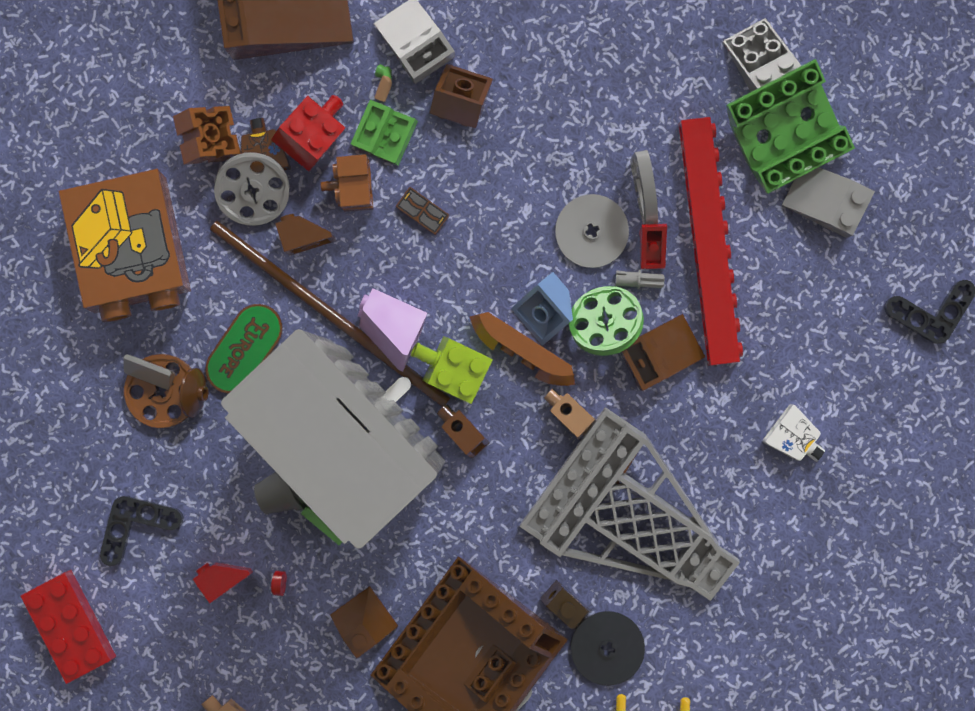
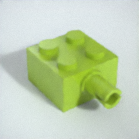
[410,336,493,404]

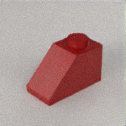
[192,563,253,603]

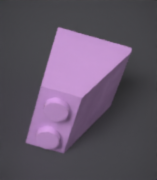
[357,289,427,371]

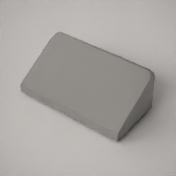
[123,354,176,390]

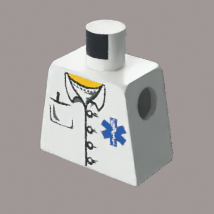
[762,404,825,462]

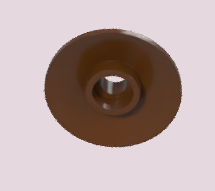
[180,368,209,418]

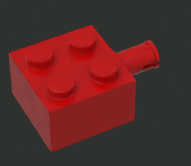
[271,95,346,171]

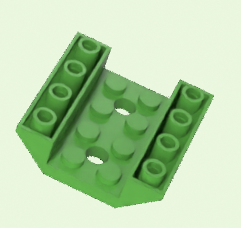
[726,59,855,194]

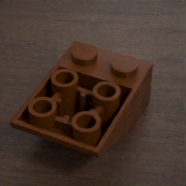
[620,314,705,391]

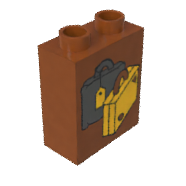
[59,169,191,322]

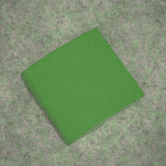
[351,100,418,166]

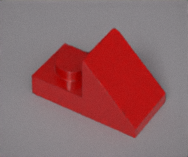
[639,224,667,269]

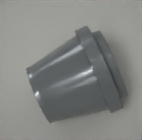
[254,472,308,515]

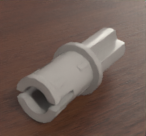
[615,270,665,290]

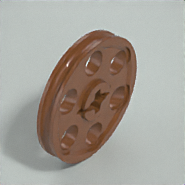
[124,354,191,428]

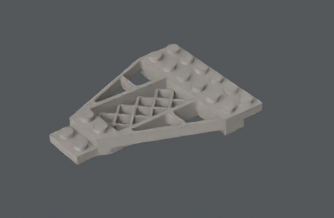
[520,407,740,601]

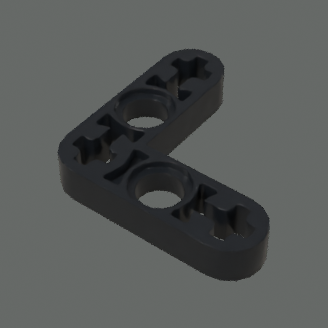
[884,280,975,344]
[100,496,184,566]

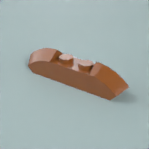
[470,312,575,386]

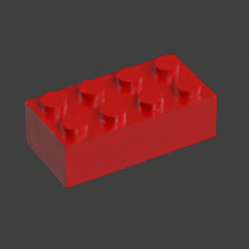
[20,570,116,684]

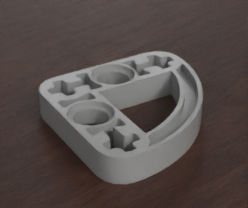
[630,150,658,224]

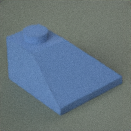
[511,272,573,346]

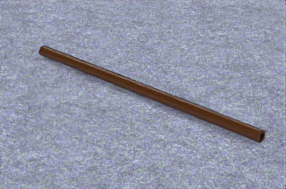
[210,221,450,407]

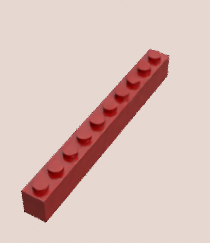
[678,117,743,366]

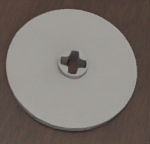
[555,194,629,268]

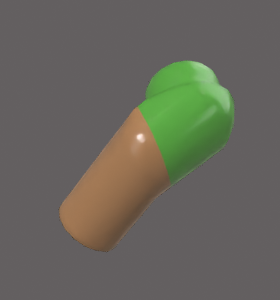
[374,64,392,102]

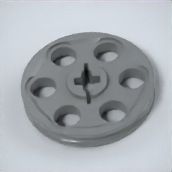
[214,152,289,226]

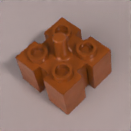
[173,106,241,165]
[320,154,374,212]

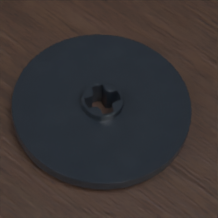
[571,611,645,686]

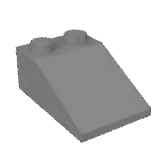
[782,167,875,238]

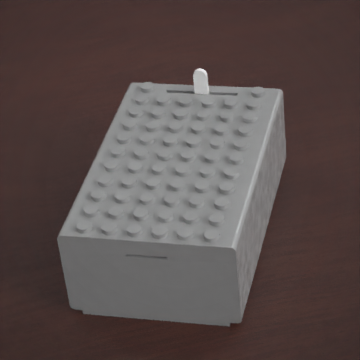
[221,329,445,549]

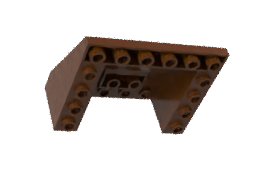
[218,0,354,60]
[371,556,568,711]

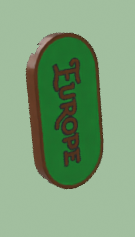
[205,304,283,393]

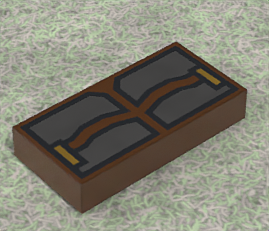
[396,187,450,235]

